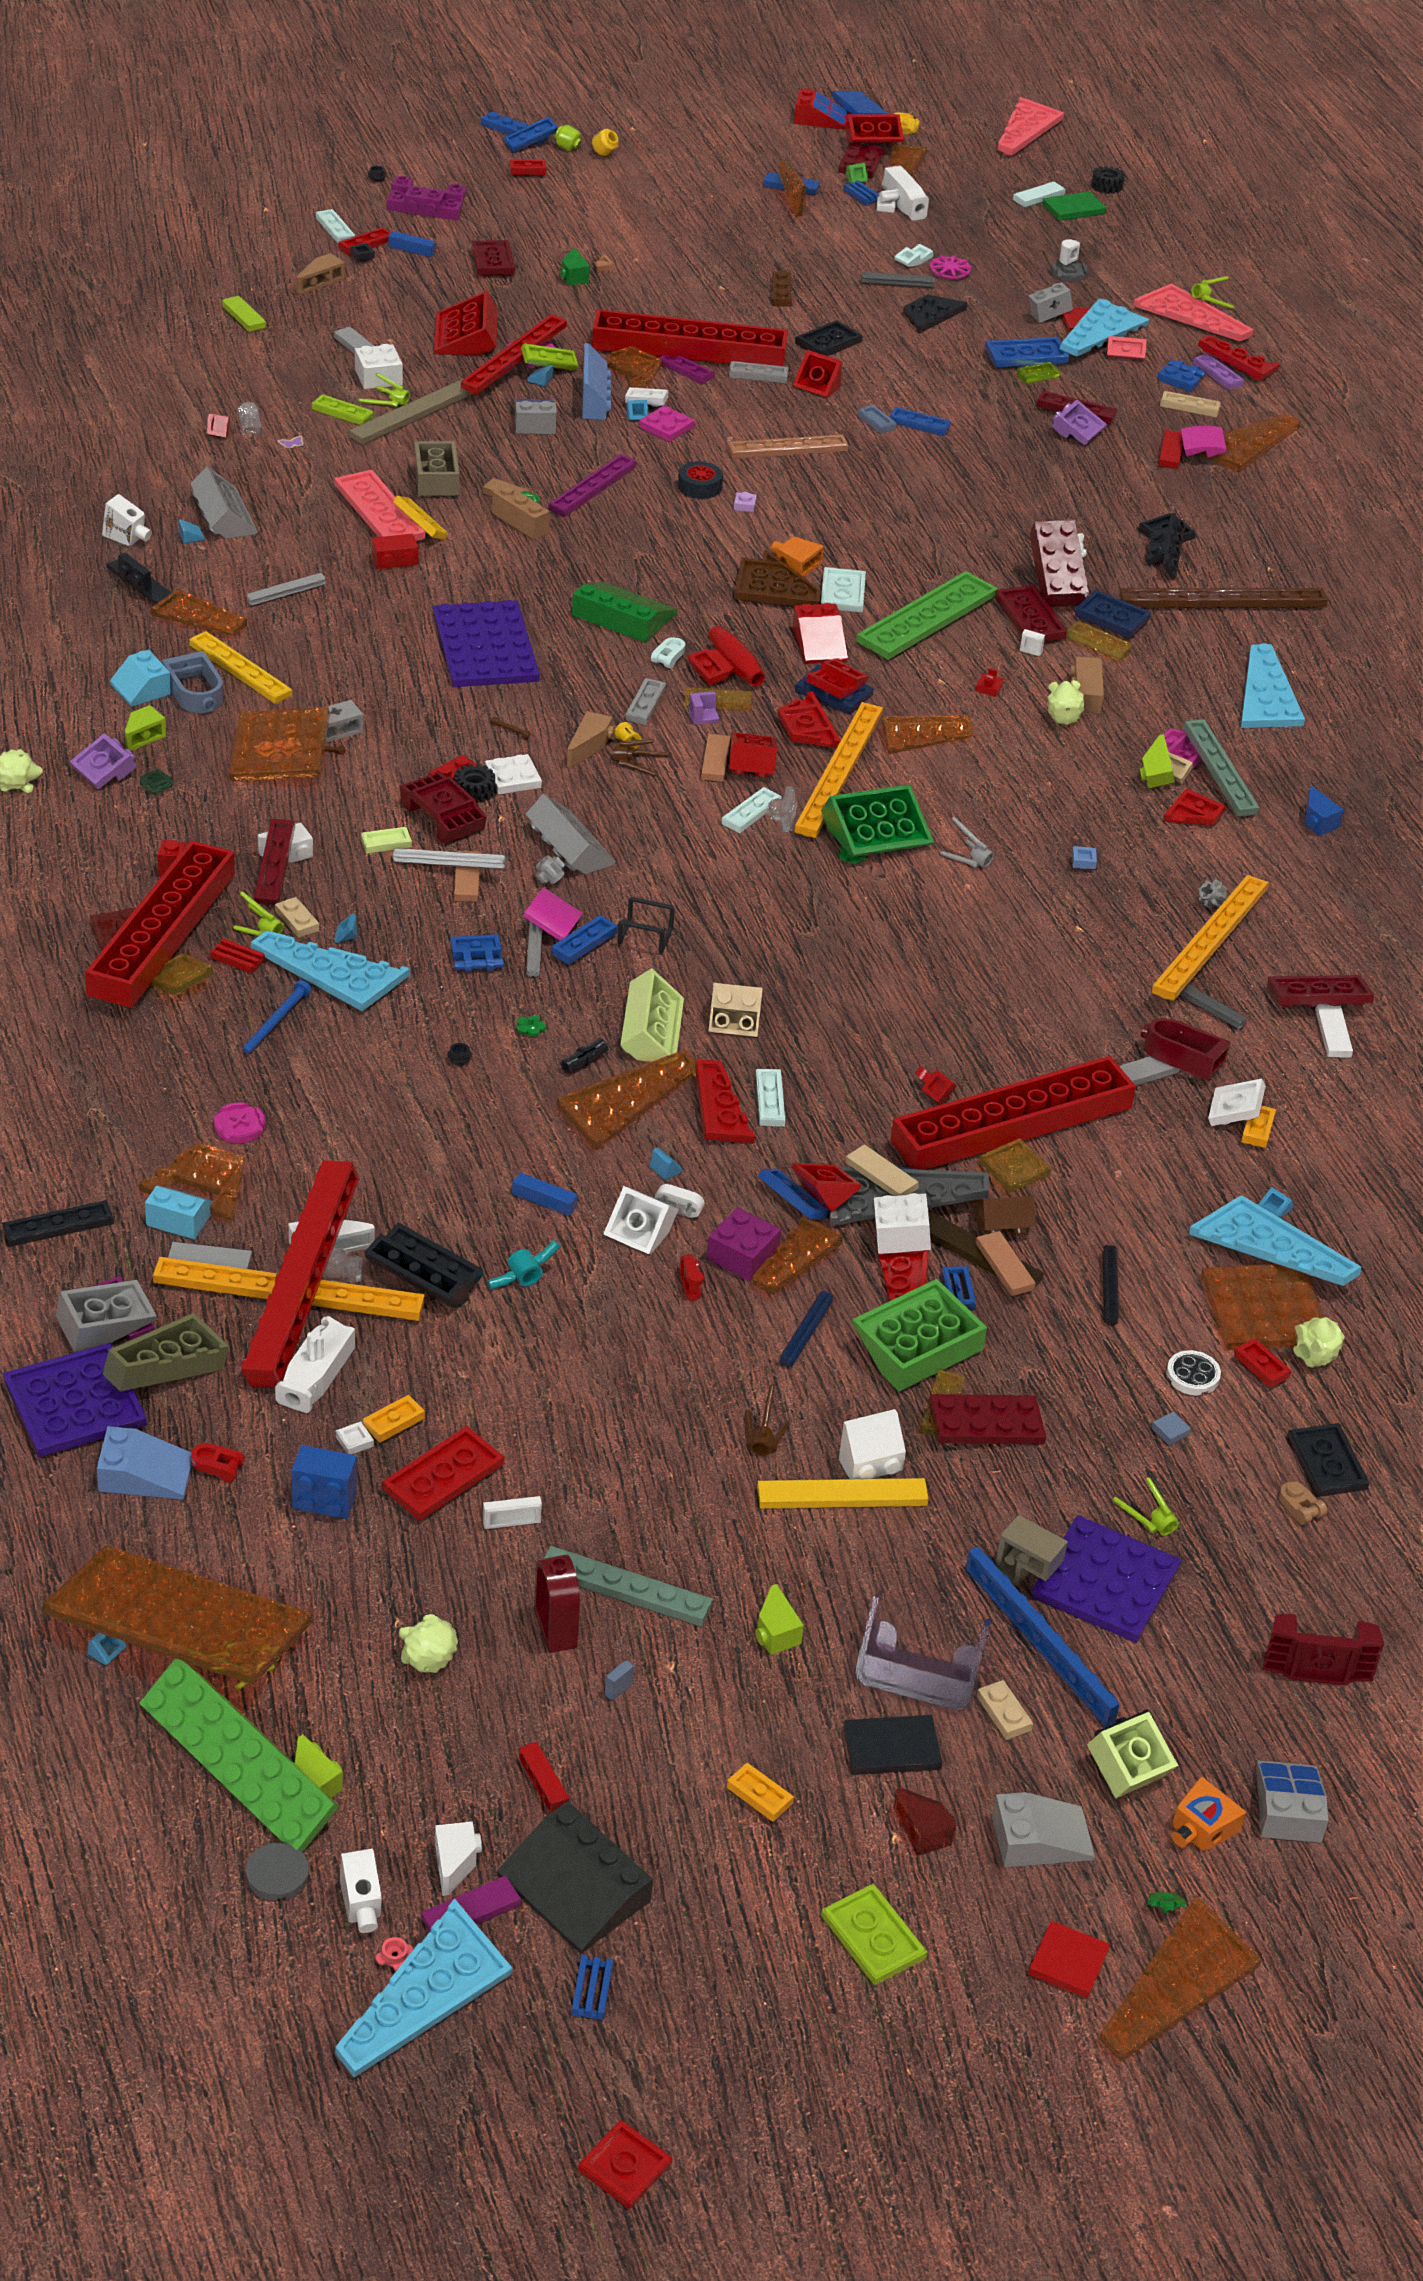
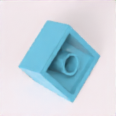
[110,650,171,707]
[145,1185,217,1240]

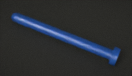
[243,980,312,1054]

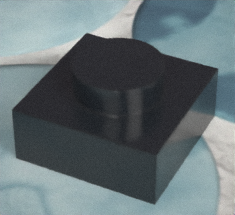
[350,243,375,262]

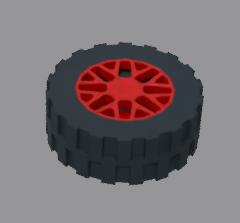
[678,461,723,499]

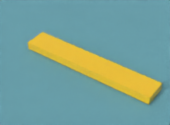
[189,631,292,704]
[757,1478,928,1509]

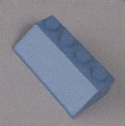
[582,343,611,420]

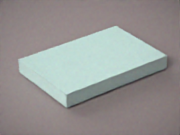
[821,567,866,613]

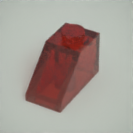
[893,1788,957,1856]

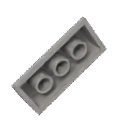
[190,467,258,539]
[526,793,616,874]

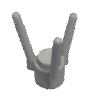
[940,817,994,868]

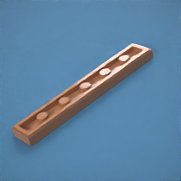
[728,434,848,459]

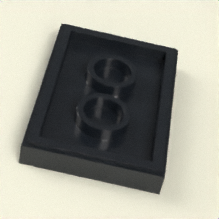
[795,320,863,356]
[1287,1423,1370,1497]
[843,1715,942,1775]

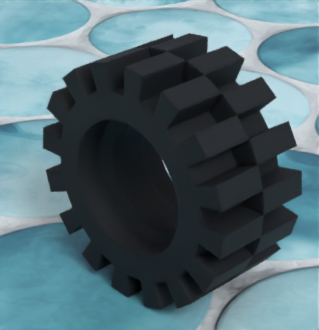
[1091,166,1125,194]
[454,764,495,803]

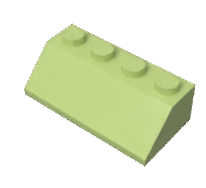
[621,968,684,1064]

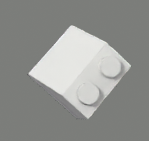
[603,1186,679,1255]
[839,1409,906,1479]

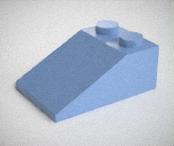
[97,1426,192,1499]

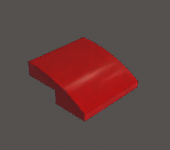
[806,658,869,699]

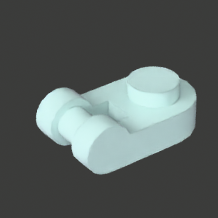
[651,637,685,669]

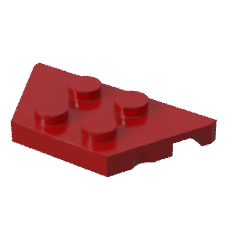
[777,691,841,748]

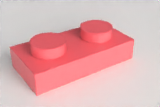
[1106,336,1147,360]

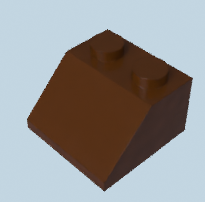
[971,1196,1036,1234]

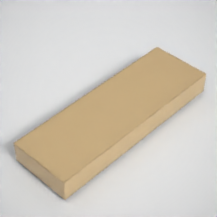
[1160,391,1221,417]
[846,1144,919,1196]

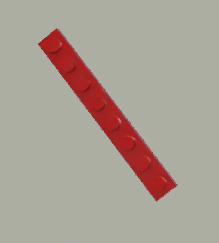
[461,314,567,395]

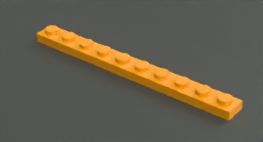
[794,702,883,838]
[1152,875,1269,1001]
[153,1257,424,1321]

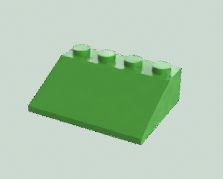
[852,1279,987,1392]

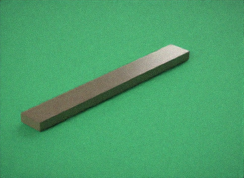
[349,379,473,445]

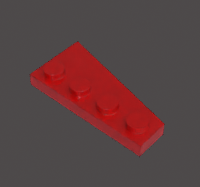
[1197,334,1280,381]
[695,1059,756,1143]
[876,1245,929,1301]

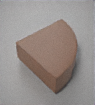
[595,255,614,272]

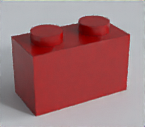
[372,533,419,569]

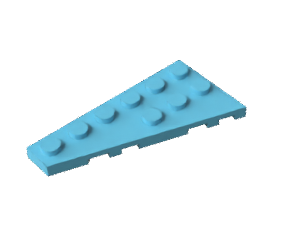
[1060,299,1150,357]
[1241,643,1305,728]
[251,931,410,1011]
[1189,1195,1361,1286]
[335,1899,513,2078]

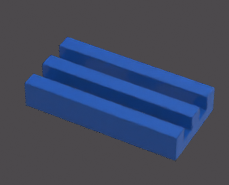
[843,180,879,205]
[941,1266,976,1310]
[572,1955,613,2020]

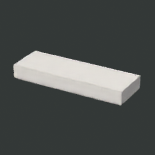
[1315,1004,1353,1058]

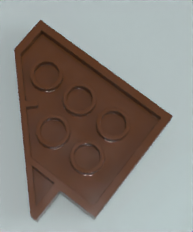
[734,550,821,606]

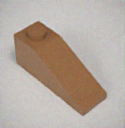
[296,253,345,295]
[567,711,615,768]

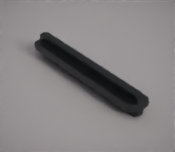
[1102,1244,1119,1325]

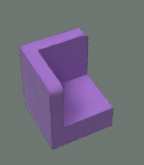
[689,692,719,725]

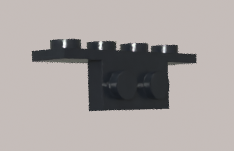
[1146,512,1185,580]
[106,553,174,606]

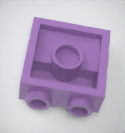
[1052,400,1107,446]
[69,733,137,790]

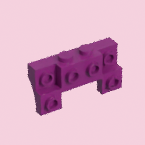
[387,176,467,221]

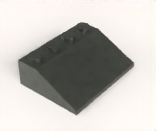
[497,1801,653,1954]

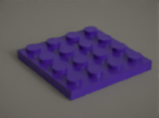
[3,1343,147,1457]
[1031,1515,1182,1643]

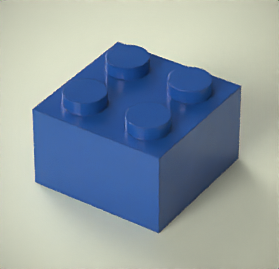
[292,1445,357,1519]

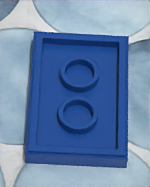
[831,91,888,114]

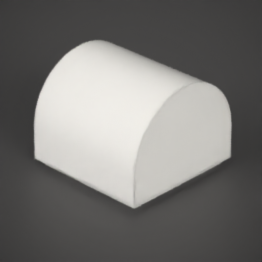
[1059,240,1080,265]

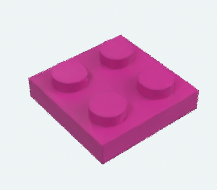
[639,406,695,442]

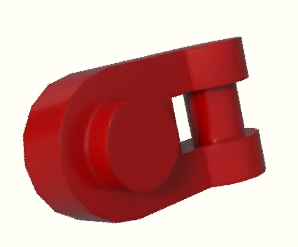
[679,1254,704,1301]
[191,1443,245,1483]

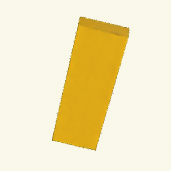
[393,496,448,540]

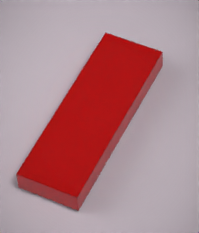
[338,227,391,256]
[1158,430,1183,469]

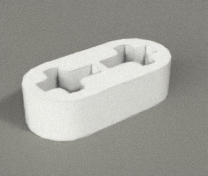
[654,1184,705,1218]

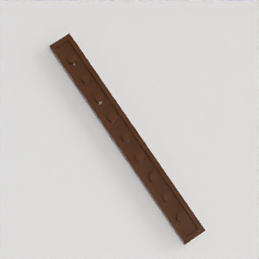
[1119,588,1328,608]

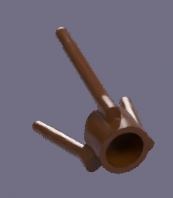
[614,739,669,776]
[745,1384,789,1456]

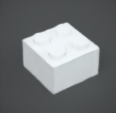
[355,344,403,389]
[874,1193,931,1254]

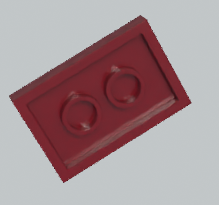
[838,142,884,179]
[472,240,515,276]

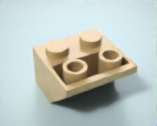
[708,983,763,1037]

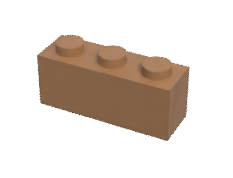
[492,485,550,539]
[1070,656,1104,714]

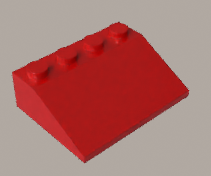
[434,290,498,355]

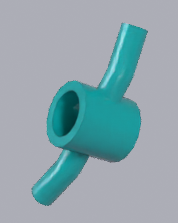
[487,1240,561,1290]

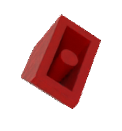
[157,840,187,877]

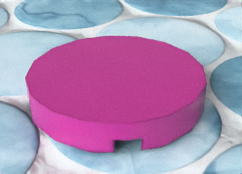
[214,1102,265,1143]

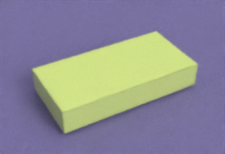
[361,827,412,853]

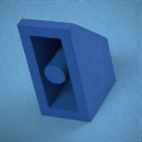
[1305,786,1344,836]

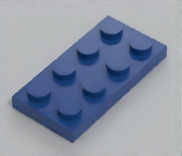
[985,337,1069,368]

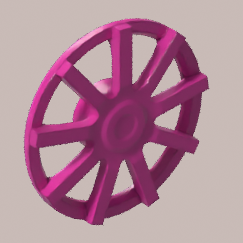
[930,255,971,279]

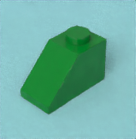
[560,248,590,286]

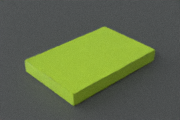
[821,1883,927,1986]

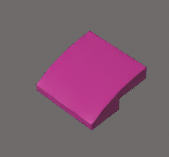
[1181,426,1227,457]
[1164,728,1202,769]
[523,887,583,941]

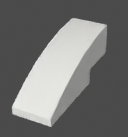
[288,1220,375,1257]

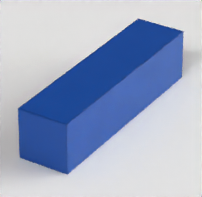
[388,231,436,257]
[512,1172,578,1216]

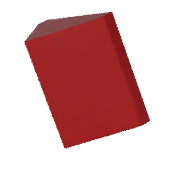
[792,350,843,398]
[791,1163,861,1212]

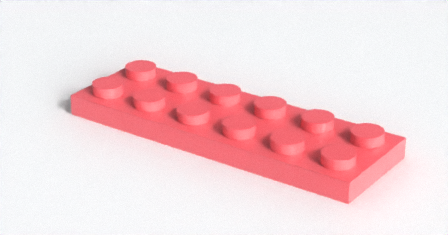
[334,470,425,541]

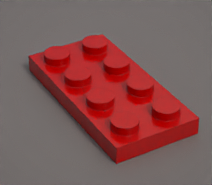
[382,1426,505,1521]

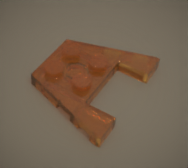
[581,346,662,390]
[139,1142,245,1221]

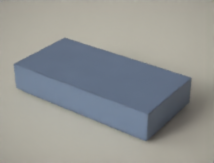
[857,405,897,434]

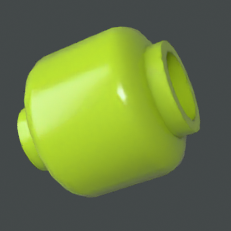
[554,125,582,151]

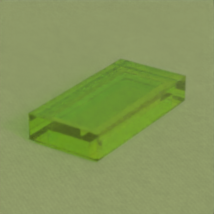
[1016,362,1060,384]

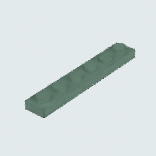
[1183,719,1259,817]
[544,1546,713,1627]

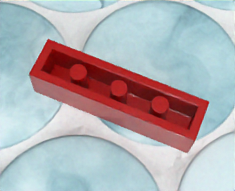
[519,1741,569,1814]

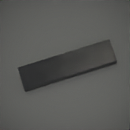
[2,1200,114,1247]

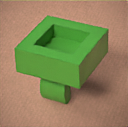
[846,163,868,183]

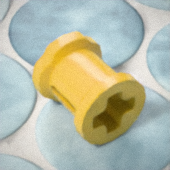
[614,722,642,750]

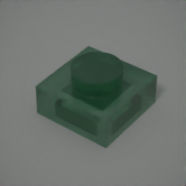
[140,768,173,795]

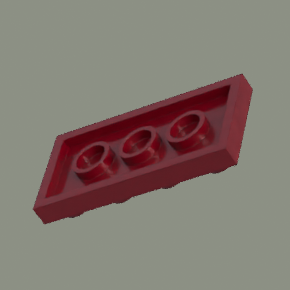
[995,585,1067,642]
[1267,975,1374,1007]
[928,1394,1047,1444]

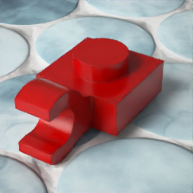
[914,1066,957,1105]

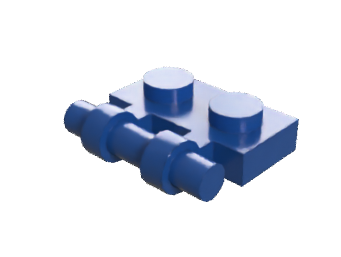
[1157,359,1206,392]
[450,934,503,972]

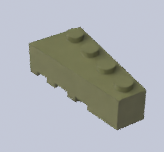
[103,1313,229,1391]

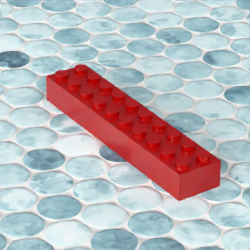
[592,309,788,367]
[85,840,235,1008]
[890,1056,1136,1170]

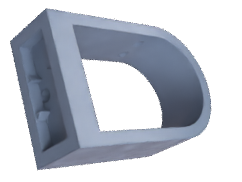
[161,651,223,713]

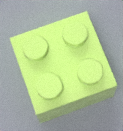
[1087,1712,1178,1799]

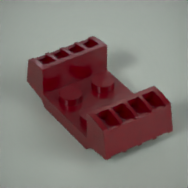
[400,771,487,844]
[1262,1614,1384,1685]

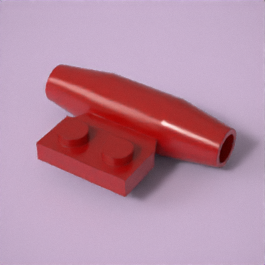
[688,626,765,687]

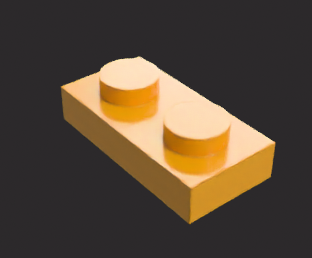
[1241,1106,1276,1148]
[363,1395,425,1443]
[727,1763,794,1822]

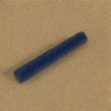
[780,1290,833,1367]

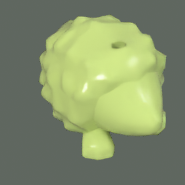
[1047,680,1084,726]
[0,749,43,793]
[1293,1317,1345,1368]
[399,1614,458,1673]

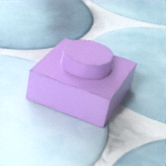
[734,492,757,512]

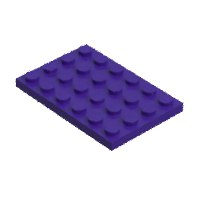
[433,600,540,687]

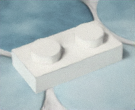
[625,388,668,407]

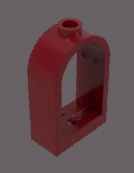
[1140,1018,1231,1080]
[534,1554,580,1653]

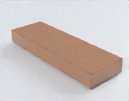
[701,734,730,782]
[454,851,480,902]
[976,1231,1036,1296]

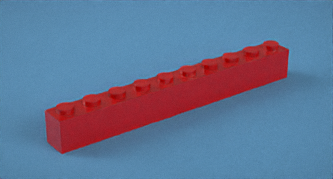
[242,1160,359,1388]

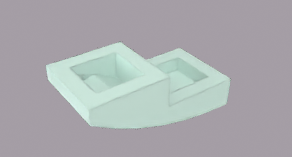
[894,244,933,267]

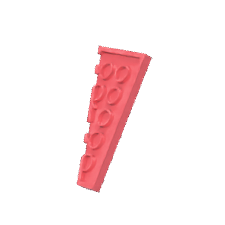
[997,97,1064,155]
[1133,283,1254,341]

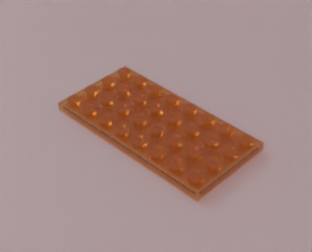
[42,1545,312,1685]

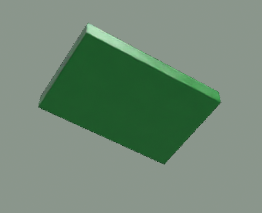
[1042,191,1107,221]

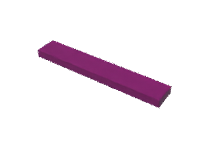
[548,454,637,517]

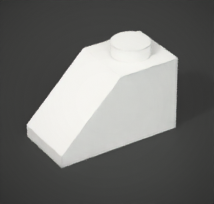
[258,823,313,863]
[435,1821,482,1896]

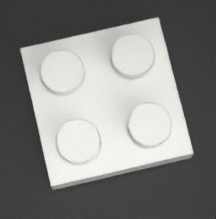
[485,754,542,795]
[1208,1079,1265,1126]

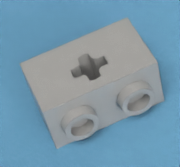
[1029,282,1073,323]
[310,700,363,744]

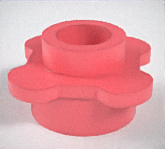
[376,1937,414,1971]

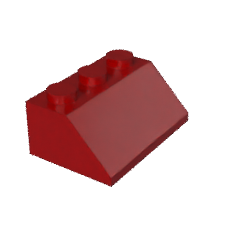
[845,114,904,143]

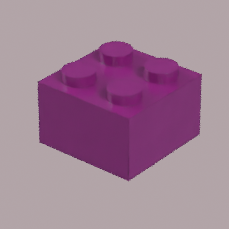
[706,1207,781,1281]

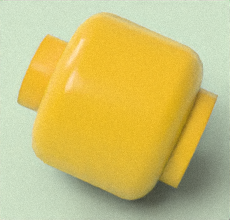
[592,129,618,156]

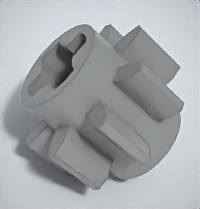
[536,855,565,884]
[1198,879,1228,909]

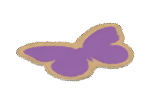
[277,436,304,448]

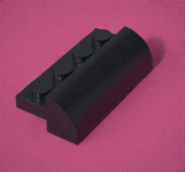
[364,1222,484,1308]

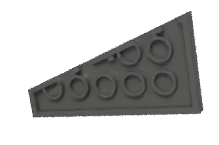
[830,1166,989,1226]

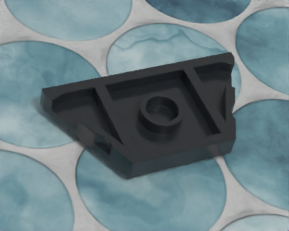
[903,294,967,333]

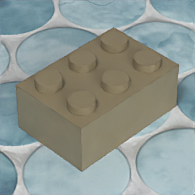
[414,441,460,497]

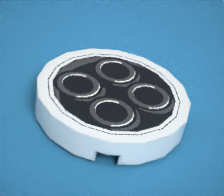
[1166,1350,1221,1396]

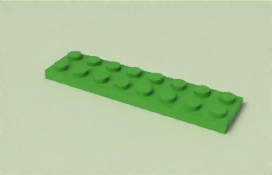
[856,571,998,660]
[139,1655,339,1852]

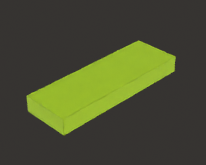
[222,296,266,332]
[521,343,579,371]
[312,394,374,425]

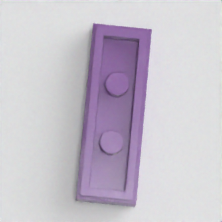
[1193,354,1244,390]

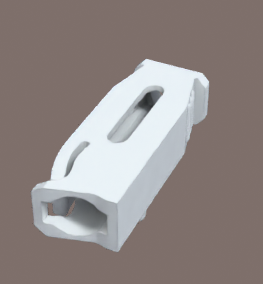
[879,166,929,221]
[275,1316,355,1413]

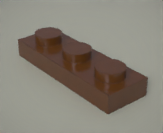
[772,270,792,307]

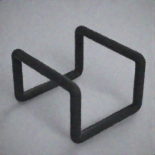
[617,897,675,953]

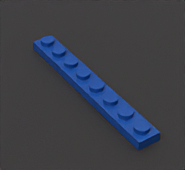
[966,1546,1120,1727]

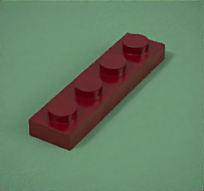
[1036,390,1117,425]
[254,819,296,905]

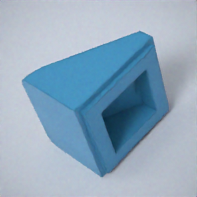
[527,365,553,386]
[178,519,204,543]
[1258,1187,1294,1218]

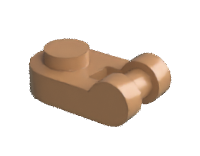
[1279,1481,1328,1525]

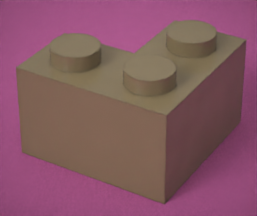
[995,1515,1068,1586]

